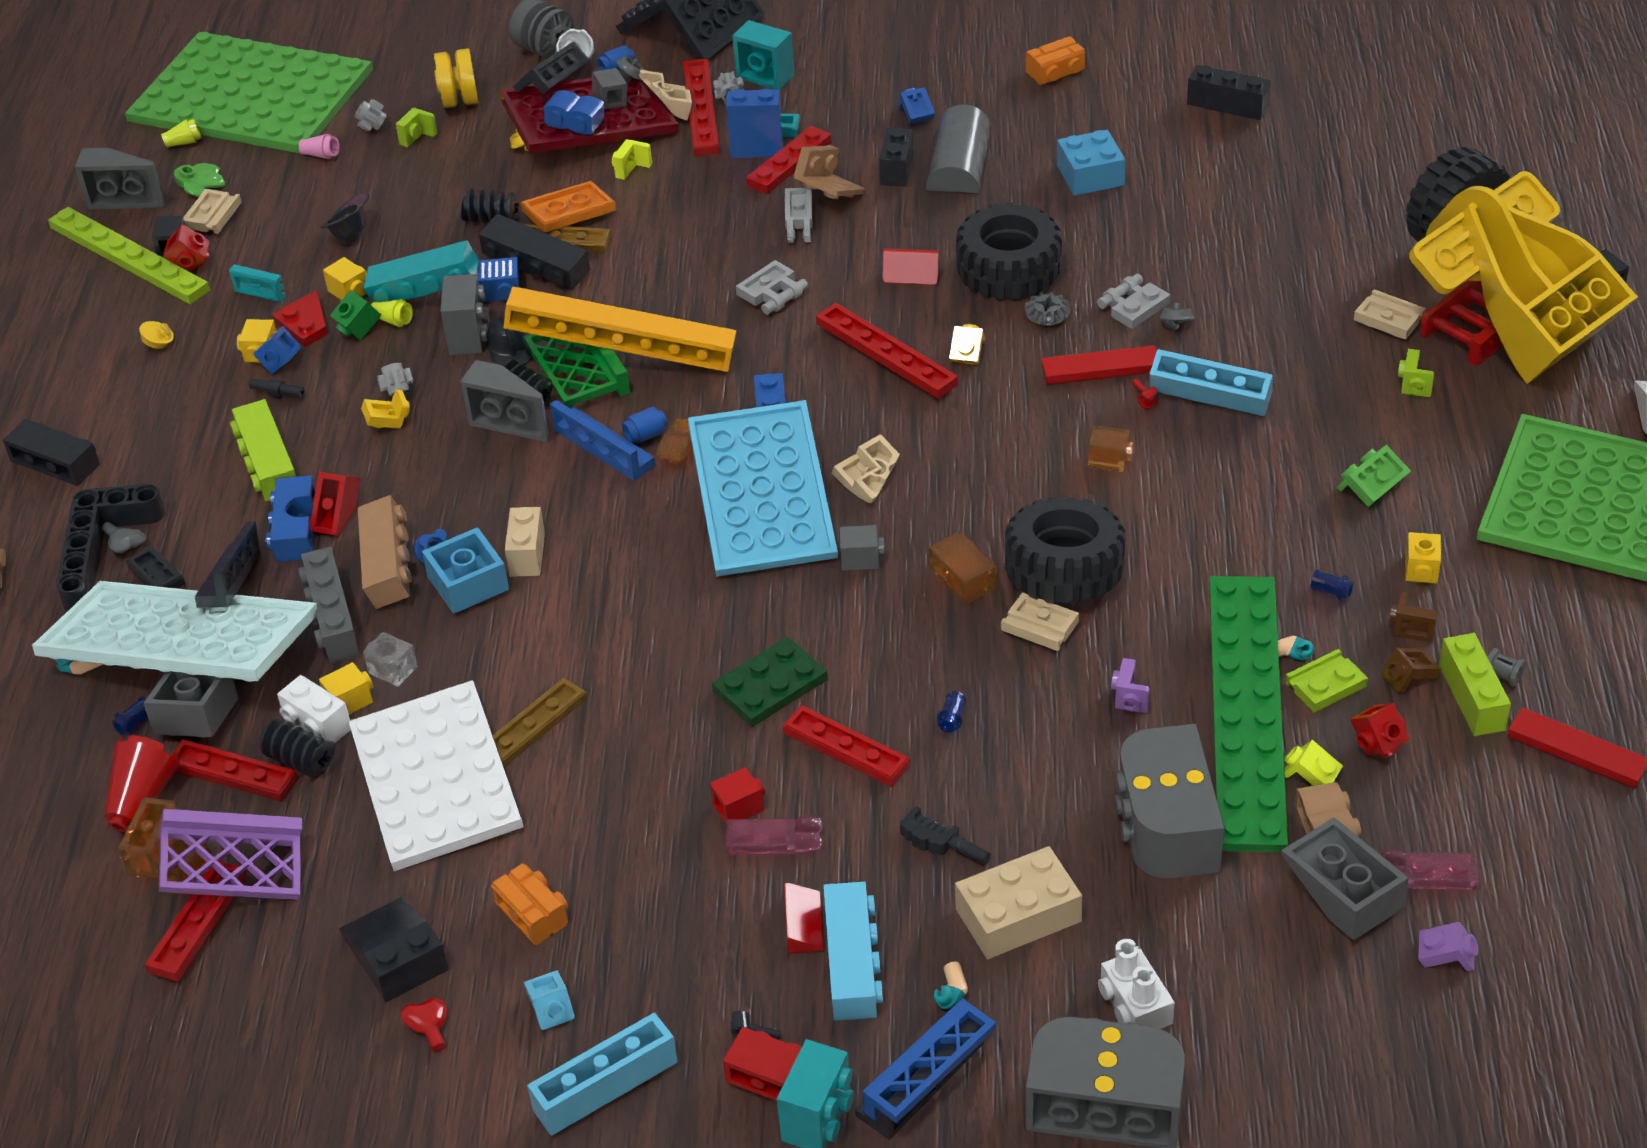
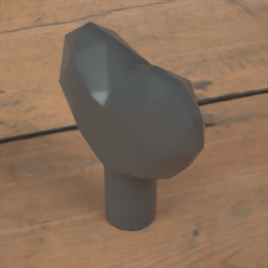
[102,522,147,554]

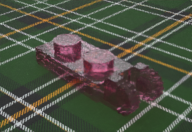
[726,816,822,854]
[1379,849,1479,890]

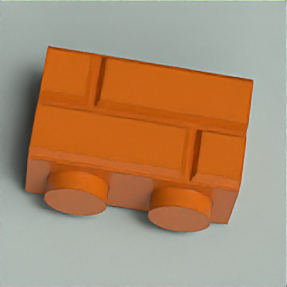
[1026,36,1085,85]
[491,863,568,945]

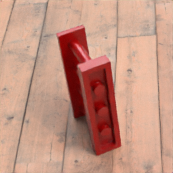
[1420,280,1503,366]

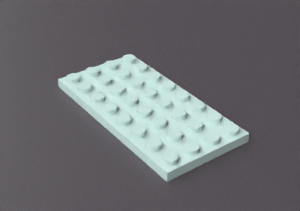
[32,581,317,682]

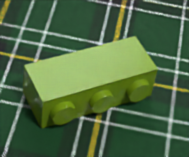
[1439,633,1511,736]

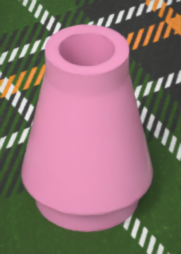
[299,134,339,159]

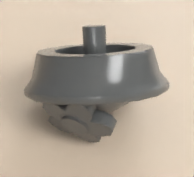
[616,56,644,82]
[1159,303,1195,331]

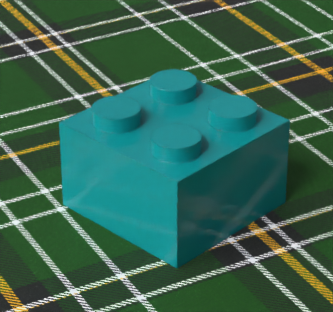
[732,20,794,90]
[777,1039,855,1148]

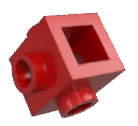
[163,224,209,273]
[1350,703,1410,758]

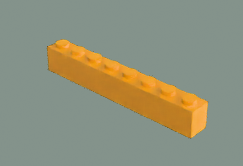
[503,286,736,372]

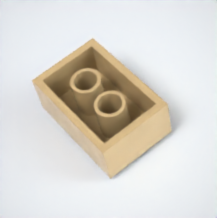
[955,846,1082,960]

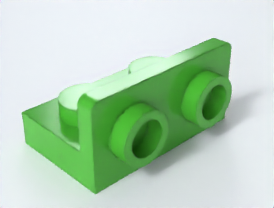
[1336,444,1411,507]

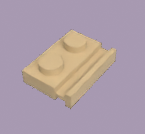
[184,189,242,234]
[1354,289,1426,340]
[1001,592,1079,651]

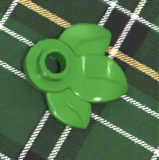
[174,163,225,197]

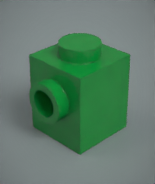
[330,290,381,341]

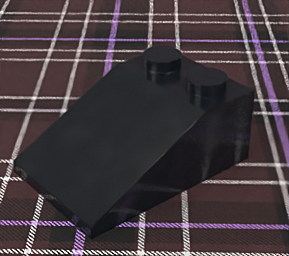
[339,897,449,1003]

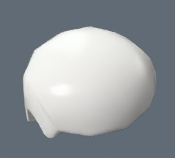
[556,29,594,60]

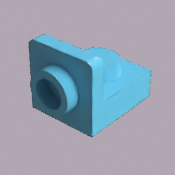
[524,970,575,1030]

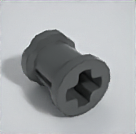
[1488,648,1526,687]

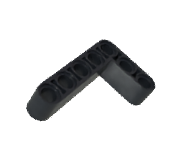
[56,484,165,611]

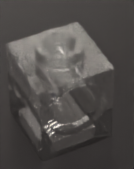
[363,632,418,687]

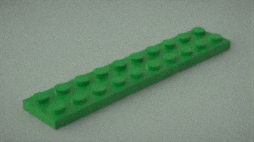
[1209,576,1288,853]

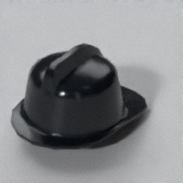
[321,193,369,244]
[486,311,533,365]

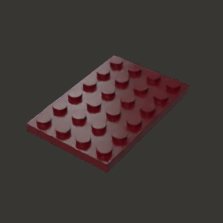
[500,77,678,153]

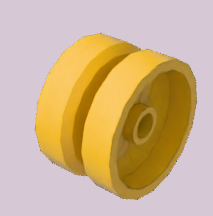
[434,48,479,109]

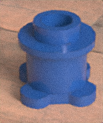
[414,529,447,564]

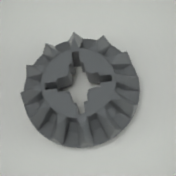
[1025,292,1070,325]

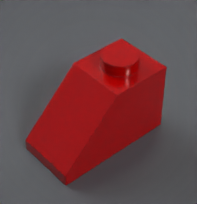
[310,472,361,536]

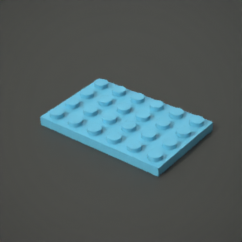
[688,400,838,577]

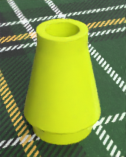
[161,119,202,148]
[371,299,413,327]

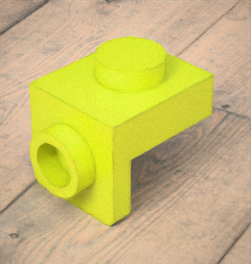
[612,139,652,180]
[1284,740,1343,786]

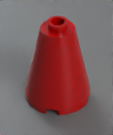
[104,735,180,832]

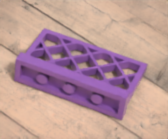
[159,809,302,900]

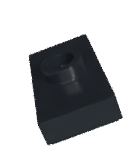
[126,546,185,589]

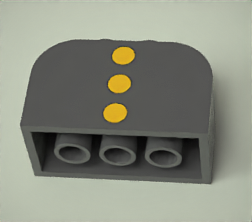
[1114,724,1224,878]
[1026,1017,1185,1148]

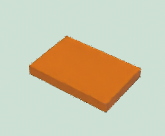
[521,181,616,232]

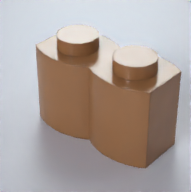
[1294,782,1361,838]

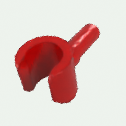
[1132,379,1158,409]

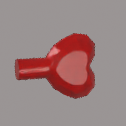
[401,997,447,1052]

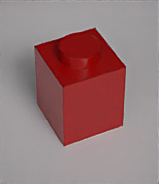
[710,767,765,827]

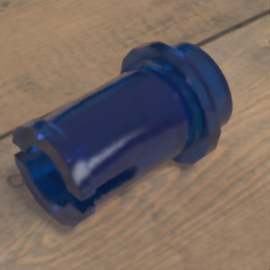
[1310,569,1354,600]
[937,691,967,733]
[112,697,148,736]

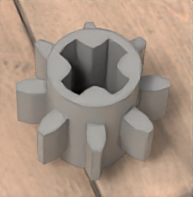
[713,71,744,104]
[354,99,386,132]
[377,363,414,397]

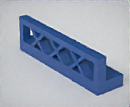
[550,400,655,481]
[863,998,996,1123]

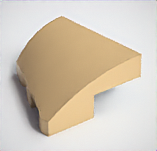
[639,69,692,120]
[832,434,900,503]

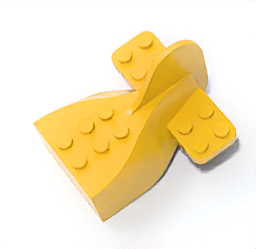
[1409,171,1638,384]

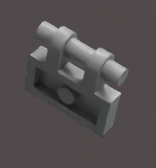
[736,260,808,315]
[1097,274,1171,329]

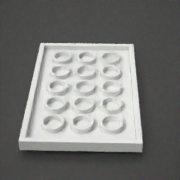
[349,680,524,871]

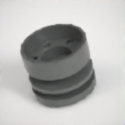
[509,0,575,59]

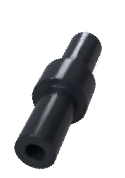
[249,378,305,399]

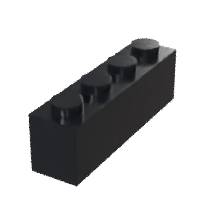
[479,214,590,290]

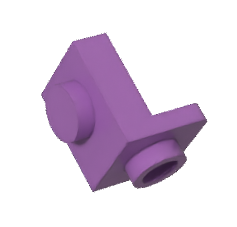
[1111,658,1150,713]
[1418,922,1478,971]

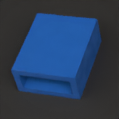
[726,89,784,158]

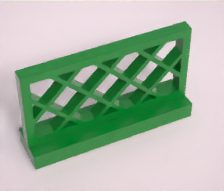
[523,334,630,407]

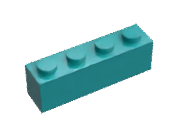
[363,240,479,303]

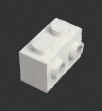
[277,675,351,743]

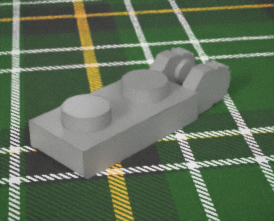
[785,187,812,243]

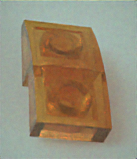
[656,417,693,463]

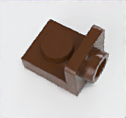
[1389,592,1438,642]
[1381,648,1442,693]

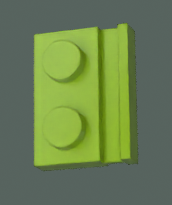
[1285,649,1368,713]

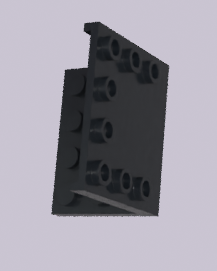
[616,0,765,59]

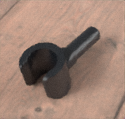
[731,1010,781,1039]

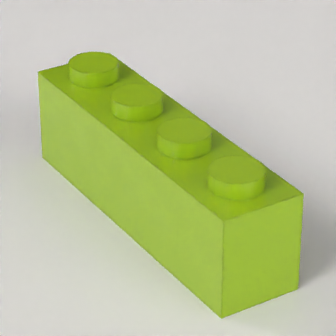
[230,399,296,502]

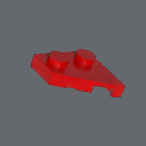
[272,291,328,347]

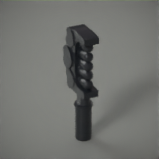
[900,806,991,865]

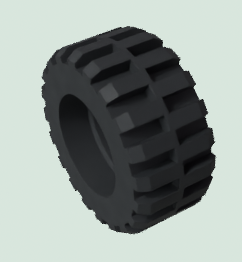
[1405,147,1511,242]
[956,203,1062,301]
[1005,497,1126,605]

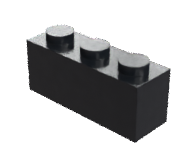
[1187,65,1271,120]
[3,419,100,486]

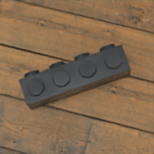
[298,547,360,664]

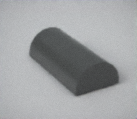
[926,105,991,193]

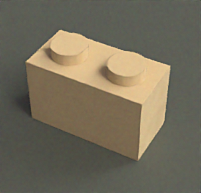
[505,507,545,577]

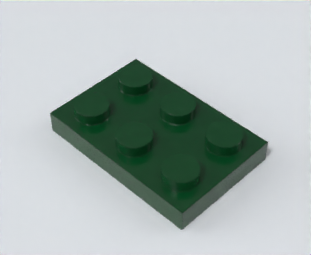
[712,636,828,727]

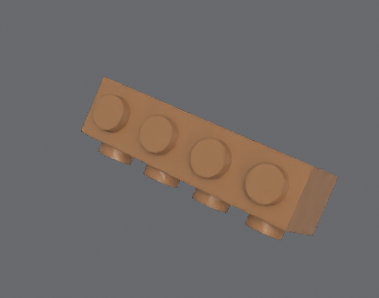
[357,495,412,609]

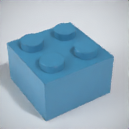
[1057,129,1125,196]
[422,527,509,614]

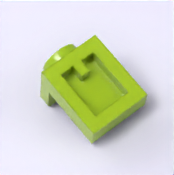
[396,108,437,147]

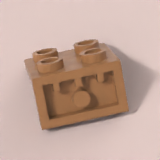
[794,145,865,199]

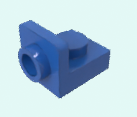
[897,87,935,124]
[254,326,301,374]

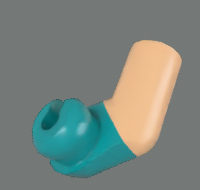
[1278,636,1314,661]
[54,659,103,675]
[934,962,968,1009]

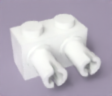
[1098,939,1175,1029]

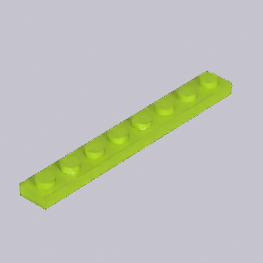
[48,207,210,304]

